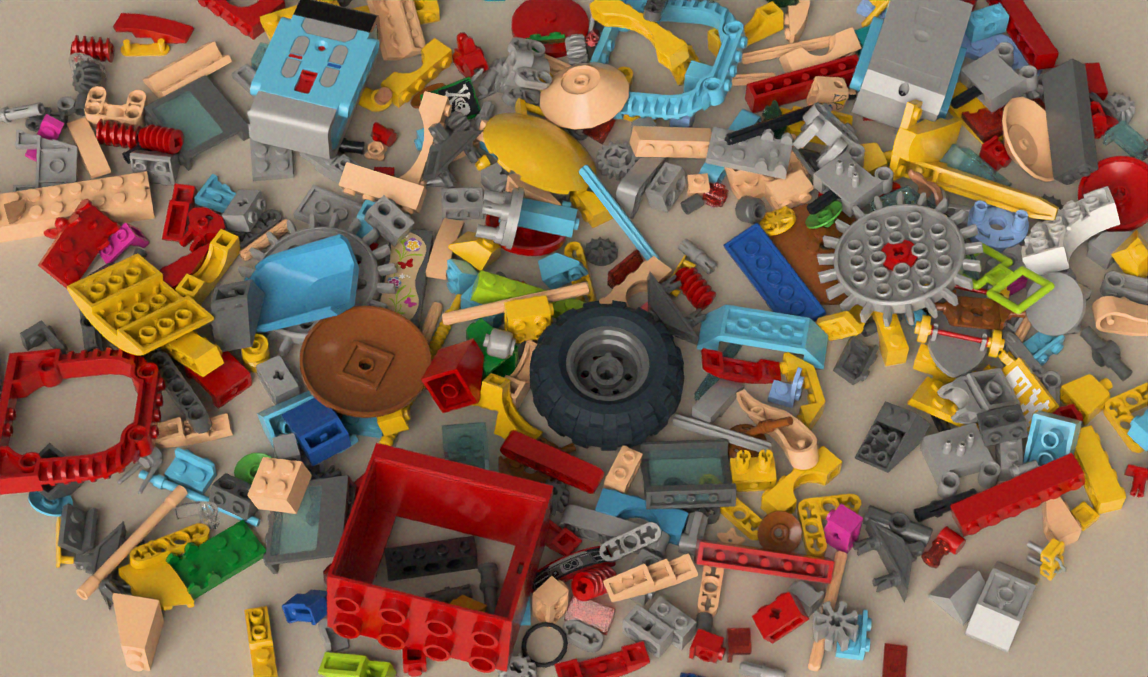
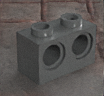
[976,404,1028,447]
[209,473,259,520]

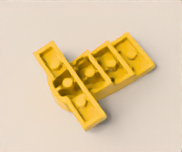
[889,99,963,181]

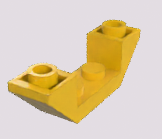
[779,352,826,430]

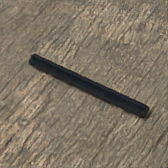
[724,103,821,145]

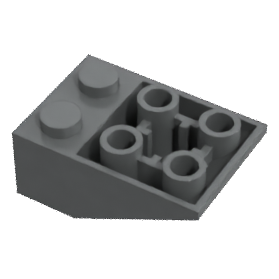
[211,279,265,352]
[855,401,930,473]

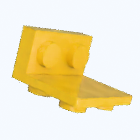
[815,305,873,341]

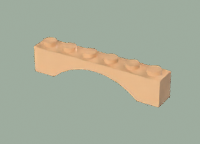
[398,91,452,214]

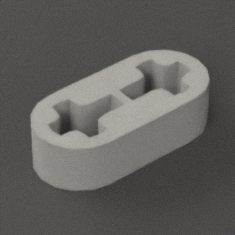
[562,620,603,653]

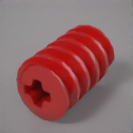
[70,35,114,63]
[96,119,142,149]
[138,124,184,154]
[674,267,716,311]
[571,565,617,601]

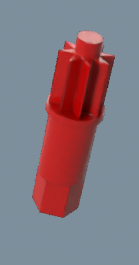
[585,29,600,49]

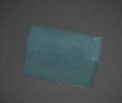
[940,144,1012,187]

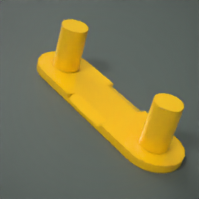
[120,38,170,56]
[669,255,696,297]
[56,517,74,568]

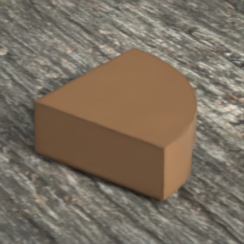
[4,199,26,224]

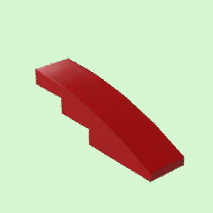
[113,13,194,43]

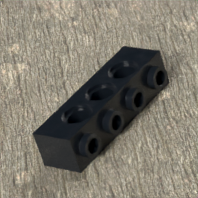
[384,536,478,581]

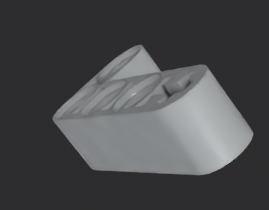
[615,157,667,219]

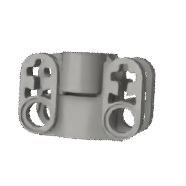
[494,37,552,107]
[792,103,859,169]

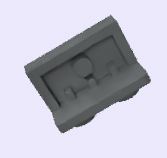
[833,336,879,385]

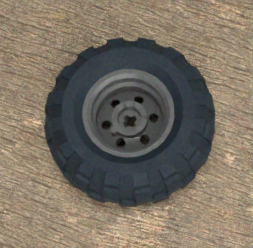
[530,300,685,451]

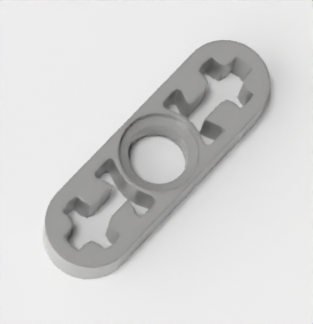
[599,522,662,562]

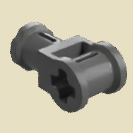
[25,107,68,132]

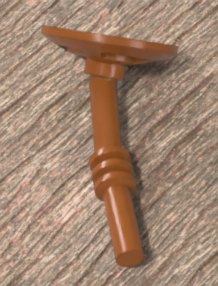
[728,416,793,458]

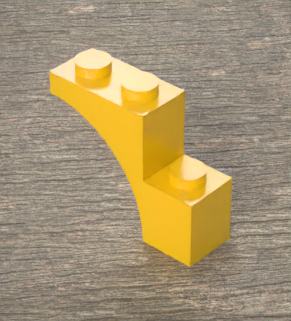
[478,373,543,441]

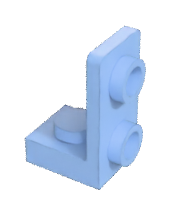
[768,367,804,408]

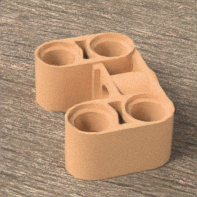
[84,86,148,130]

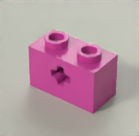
[824,504,863,554]

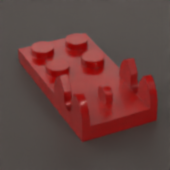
[38,199,120,289]

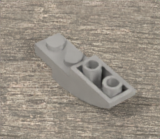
[300,152,365,183]

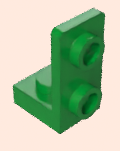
[526,32,566,53]

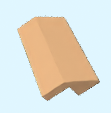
[367,0,426,61]
[142,42,232,99]
[724,134,811,200]

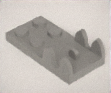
[247,109,294,182]
[705,126,793,179]

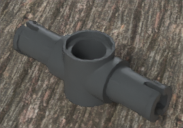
[1080,326,1132,381]

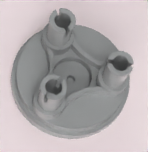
[475,187,524,250]
[1026,272,1091,336]

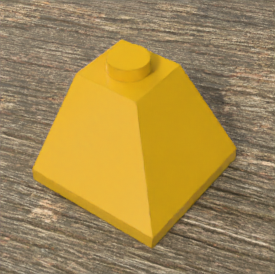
[1111,230,1148,278]
[448,231,501,271]

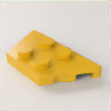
[907,376,980,432]

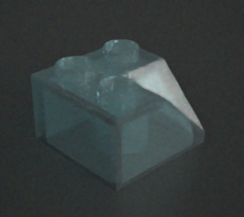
[442,422,489,470]

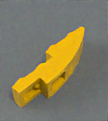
[244,606,278,677]

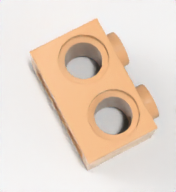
[604,445,643,494]
[532,576,569,629]

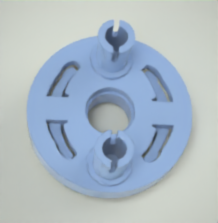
[966,200,1029,253]

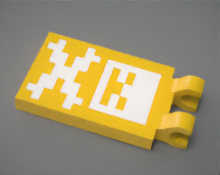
[983,350,1060,435]

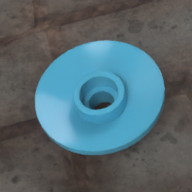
[28,491,73,517]

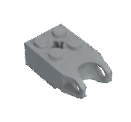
[937,368,1020,425]

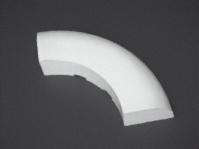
[1021,186,1120,275]

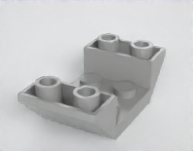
[965,561,1039,653]

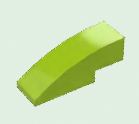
[318,652,397,677]

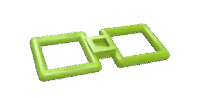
[962,243,1055,314]

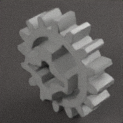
[596,140,640,180]

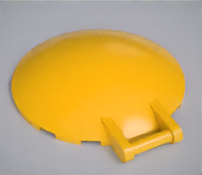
[483,98,597,194]

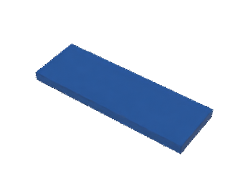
[723,222,826,322]

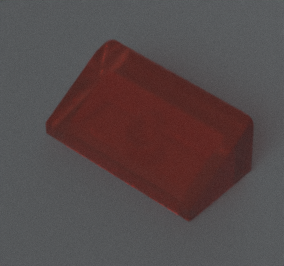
[607,250,644,289]
[564,595,615,635]

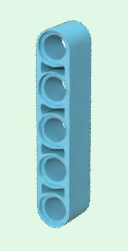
[699,109,762,187]

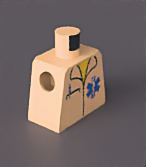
[806,76,856,112]

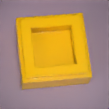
[1070,501,1100,531]

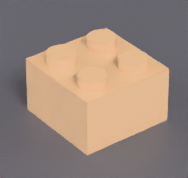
[248,457,312,514]

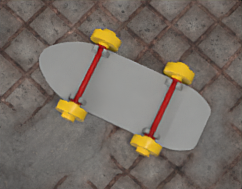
[914,270,1010,378]

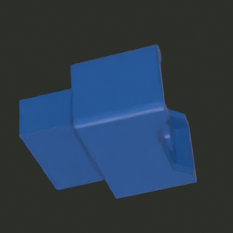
[282,590,327,625]

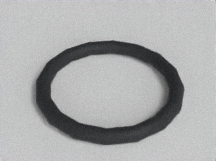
[521,622,568,668]

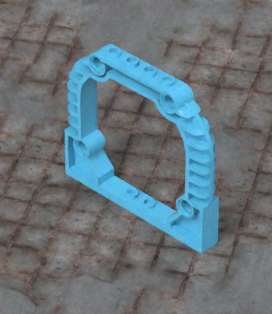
[590,0,748,120]

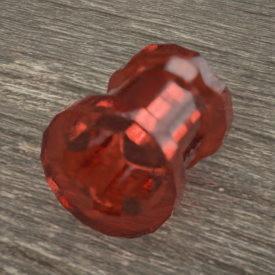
[921,538,950,568]

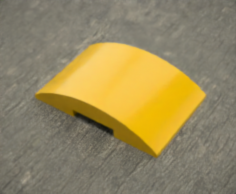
[67,253,214,355]

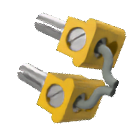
[1026,538,1067,580]

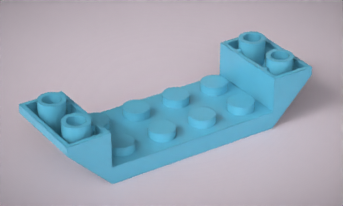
[697,305,828,369]

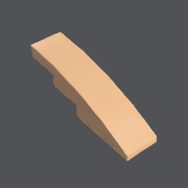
[66,117,111,179]
[426,218,464,280]
[155,413,233,449]
[603,553,698,602]

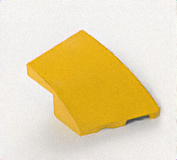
[118,560,195,611]

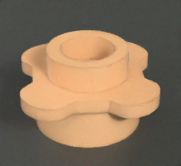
[365,141,387,161]

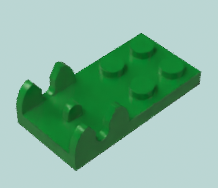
[166,520,266,600]

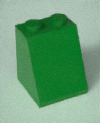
[466,318,518,385]

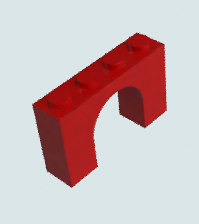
[197,0,286,40]

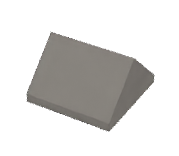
[928,567,986,626]

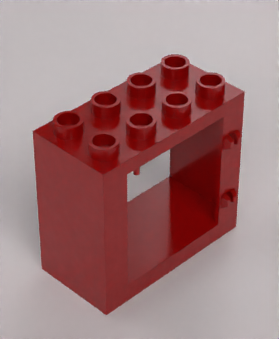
[327,443,554,673]

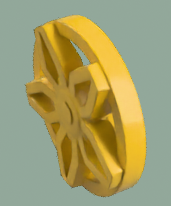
[759,206,796,236]

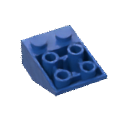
[282,398,351,467]

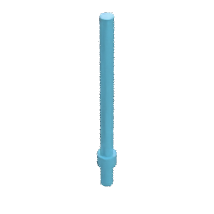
[139,470,261,527]

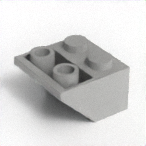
[130,150,180,185]

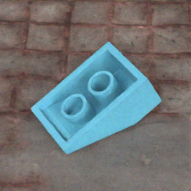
[1023,411,1082,467]

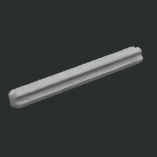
[672,414,773,453]

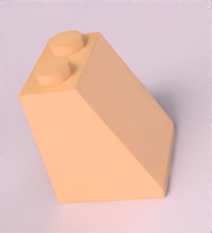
[112,593,164,671]

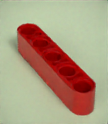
[500,430,605,494]

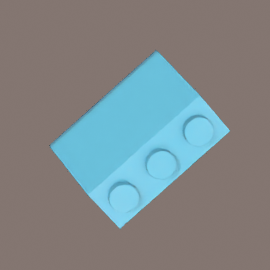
[257,390,315,449]

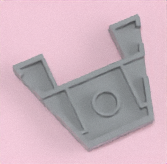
[13,129,78,192]

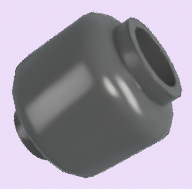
[735,196,766,224]

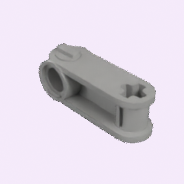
[1100,271,1148,306]
[997,331,1045,379]

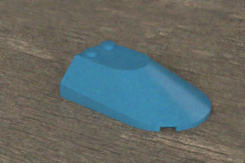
[244,234,359,332]

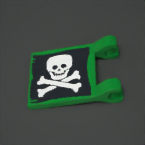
[420,77,481,120]

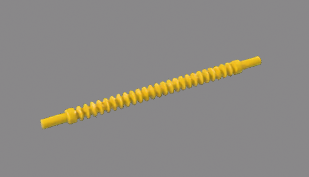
[379,294,461,446]

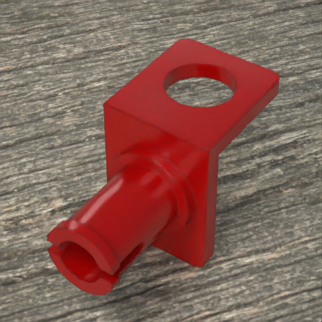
[1124,464,1148,497]

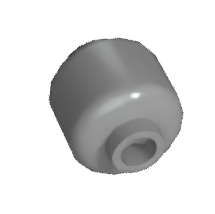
[483,328,516,359]

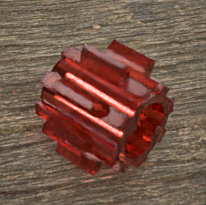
[702,182,729,208]

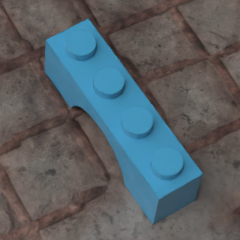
[595,488,688,546]

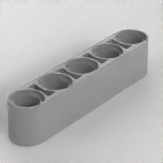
[559,505,670,558]

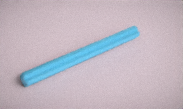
[579,165,660,261]

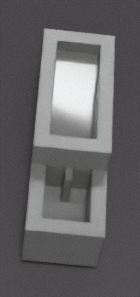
[691,378,745,424]

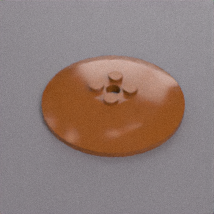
[768,203,882,305]
[300,306,431,418]

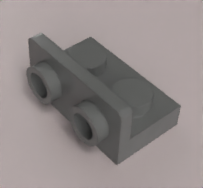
[58,504,98,555]

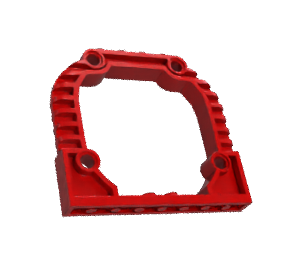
[0,347,166,495]

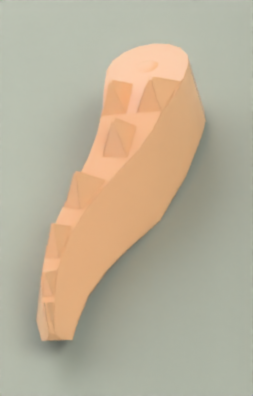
[1092,296,1148,336]
[736,389,819,470]

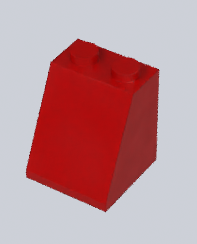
[421,339,484,413]

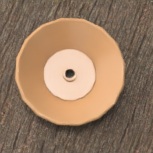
[540,62,629,130]
[1002,96,1055,182]

